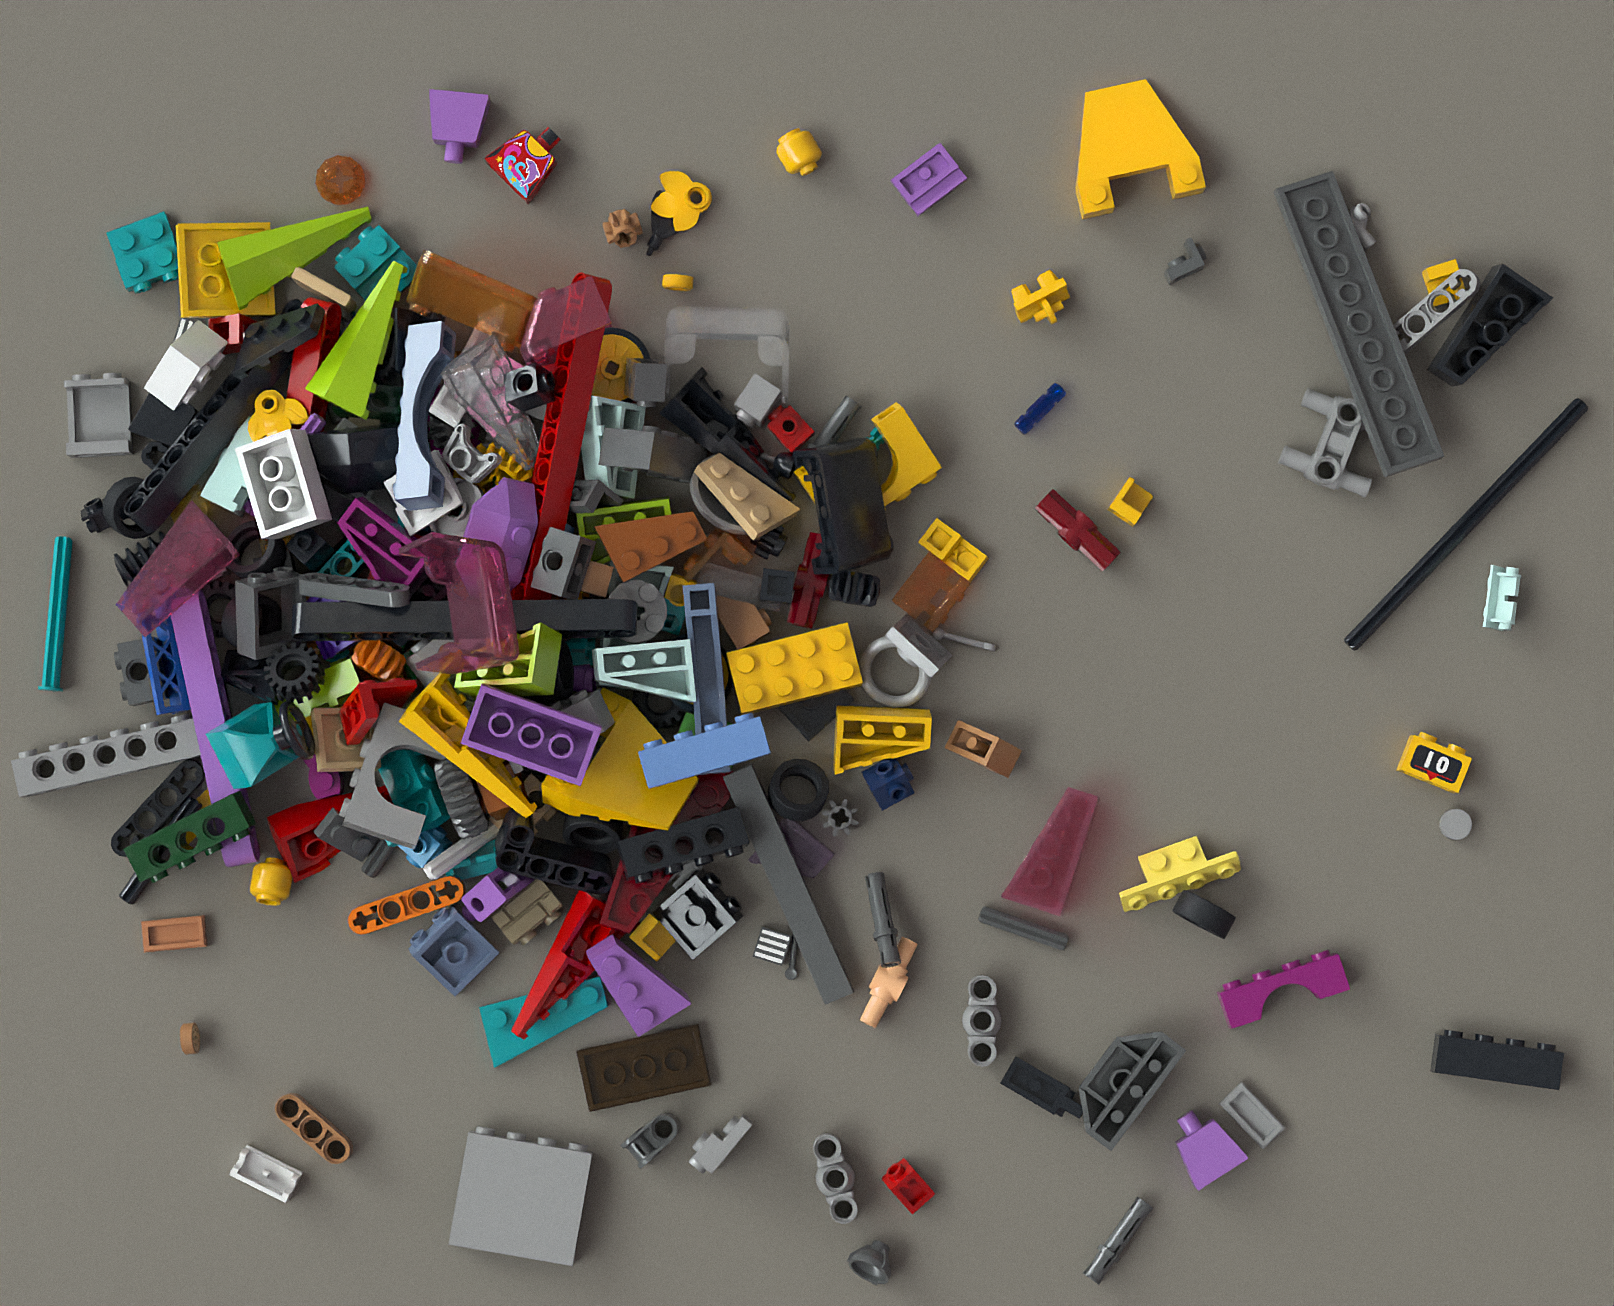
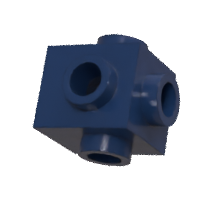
[861,758,915,811]

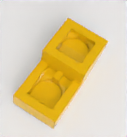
[918,518,989,583]

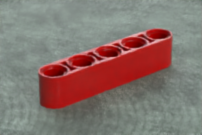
[286,297,342,432]

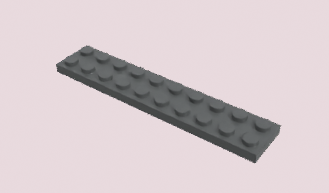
[1274,171,1444,477]

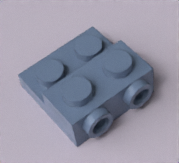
[408,905,499,996]

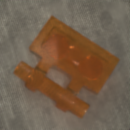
[891,551,971,632]

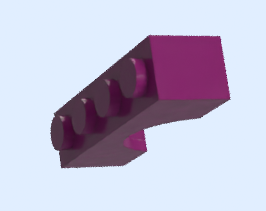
[1217,949,1350,1029]

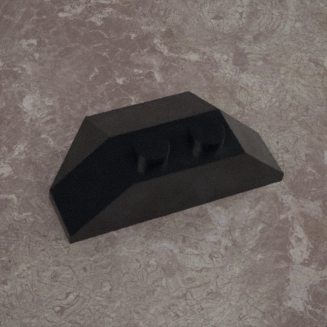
[307,422,430,494]

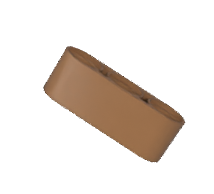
[275,1093,353,1164]

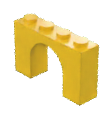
[794,402,942,510]

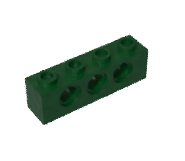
[123,791,257,884]

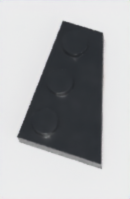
[232,303,325,381]

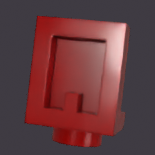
[881,1158,935,1215]

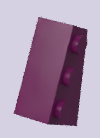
[337,496,437,588]

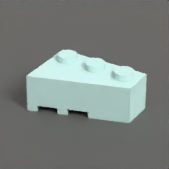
[200,416,267,518]
[592,639,696,703]

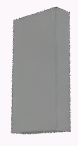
[1219,1082,1286,1149]

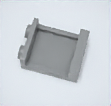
[64,373,133,458]

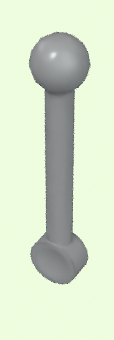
[932,628,996,652]

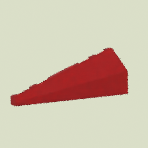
[511,890,640,1040]

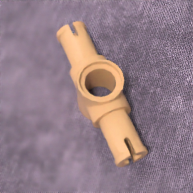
[860,936,918,1028]

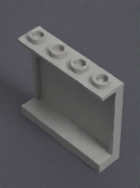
[449,1126,594,1266]

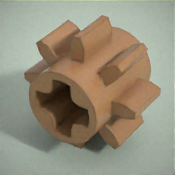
[602,209,643,248]

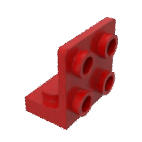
[339,678,417,745]

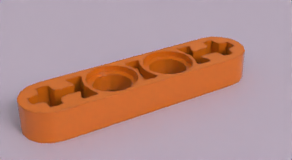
[348,876,466,935]

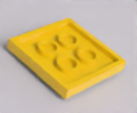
[176,222,276,318]

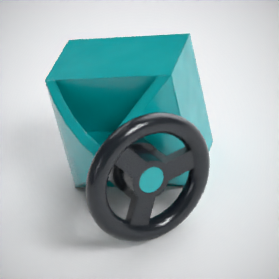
[206,701,315,789]

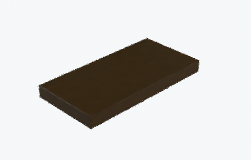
[576,1024,712,1112]

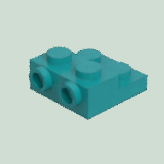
[106,211,179,294]
[334,225,423,301]

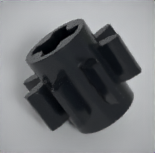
[750,525,788,560]

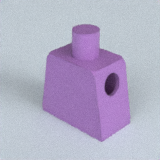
[429,89,490,164]
[462,867,535,922]
[1175,1110,1248,1191]

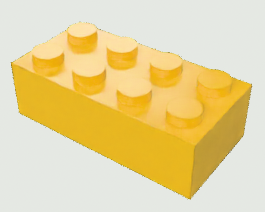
[726,622,863,715]

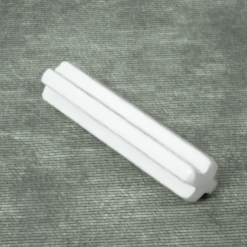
[424,821,499,880]

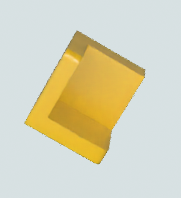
[1422,259,1465,307]
[1107,477,1153,527]
[629,913,676,962]

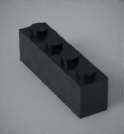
[1430,1029,1564,1090]

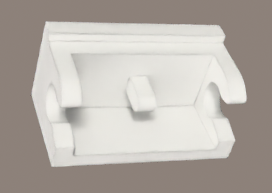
[229,1144,303,1203]

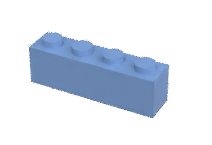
[638,712,771,789]

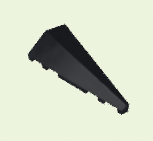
[659,367,796,502]

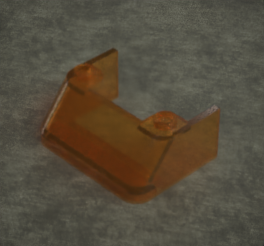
[406,250,543,355]

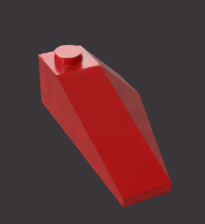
[266,786,394,883]

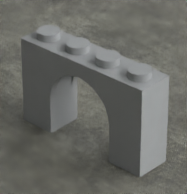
[339,703,446,849]

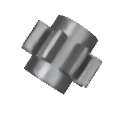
[821,799,859,837]

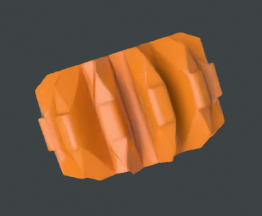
[351,640,406,682]

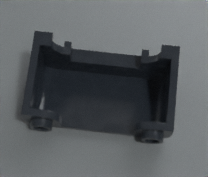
[792,437,894,574]

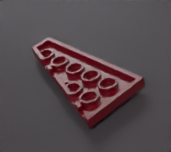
[599,771,734,934]

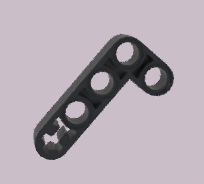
[495,808,613,894]

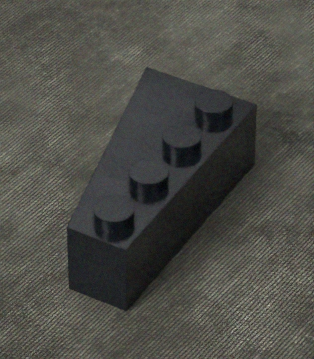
[1427,264,1553,387]

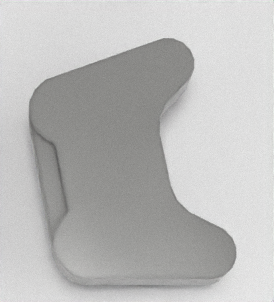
[442,424,502,484]

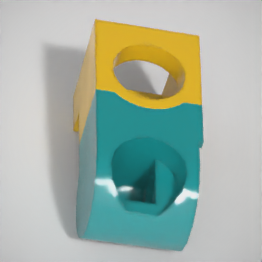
[661,573,698,636]

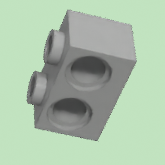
[734,373,781,428]

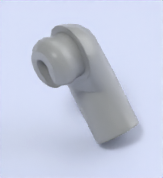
[1349,203,1376,251]

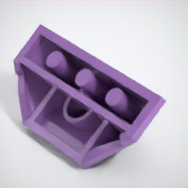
[455,477,538,600]

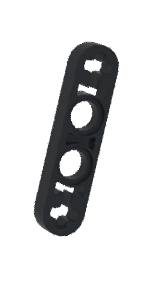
[111,760,205,857]

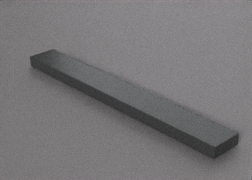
[723,764,854,1005]

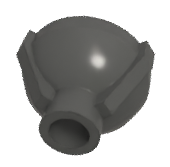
[846,1240,891,1285]

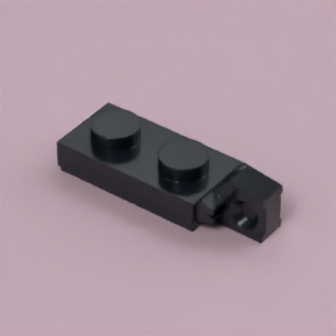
[1000,1056,1083,1119]

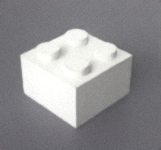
[144,320,228,411]

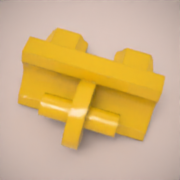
[1011,270,1070,325]

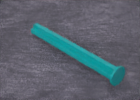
[38,536,73,692]

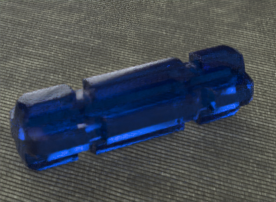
[1014,383,1066,435]

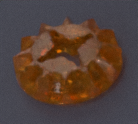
[315,155,365,205]

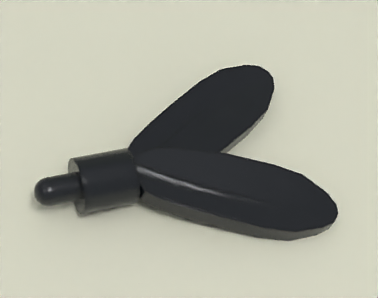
[646,190,679,256]

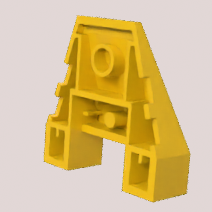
[1075,79,1206,219]
[542,688,698,830]

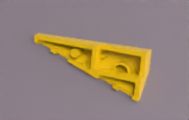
[399,669,537,818]

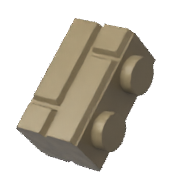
[491,879,564,946]

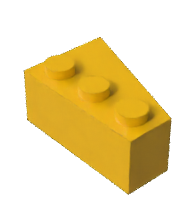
[833,705,932,775]

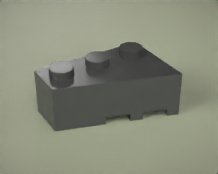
[598,426,708,483]

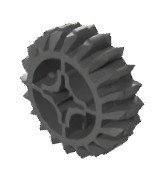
[434,758,489,839]

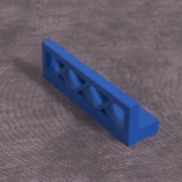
[134,586,191,715]

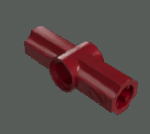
[1034,489,1121,572]
[787,532,829,629]

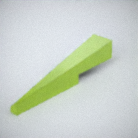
[217,207,372,310]
[305,261,408,420]

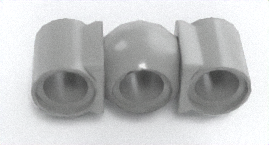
[962,975,1002,1067]
[813,1133,858,1224]

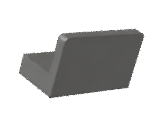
[568,480,623,514]

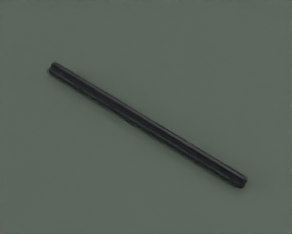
[1344,398,1588,651]

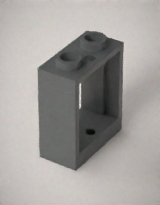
[235,567,307,660]

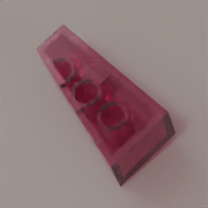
[116,500,240,637]
[1001,787,1100,917]

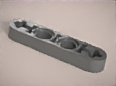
[298,573,410,607]

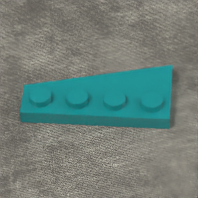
[479,977,608,1068]

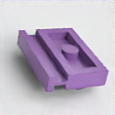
[891,143,967,217]

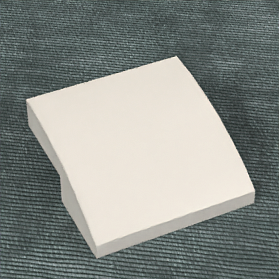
[383,450,463,536]

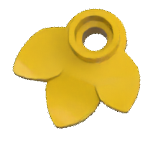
[651,171,712,231]
[248,390,309,442]

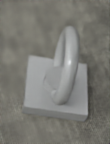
[859,614,953,708]

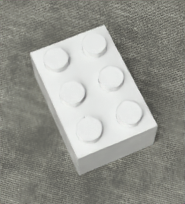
[235,429,332,539]

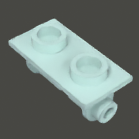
[1483,565,1521,631]

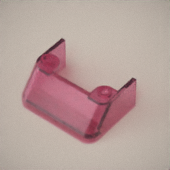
[520,276,612,366]
[399,532,519,674]

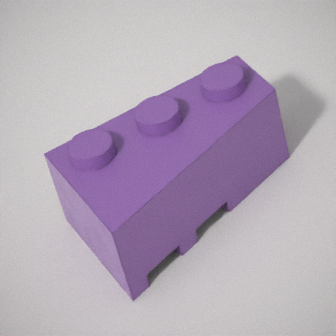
[586,934,692,1037]

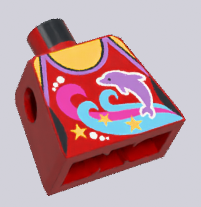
[484,127,561,204]

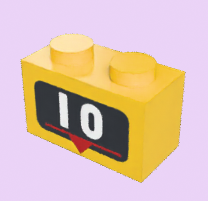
[1396,732,1472,794]

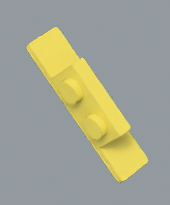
[1119,836,1241,912]

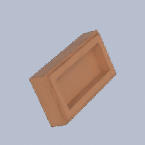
[141,915,208,953]

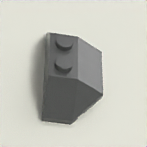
[1079,1031,1187,1151]

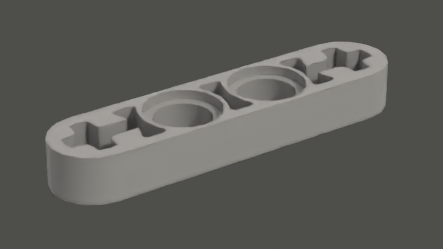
[1393,269,1480,355]

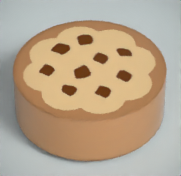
[180,1022,200,1055]

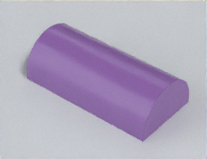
[460,683,602,786]

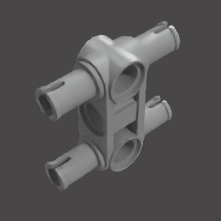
[1278,388,1372,498]

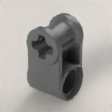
[620,1112,680,1169]

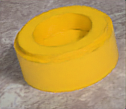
[662,274,694,291]

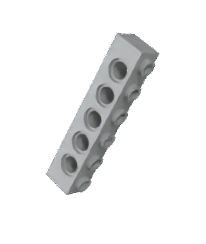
[11,714,201,798]

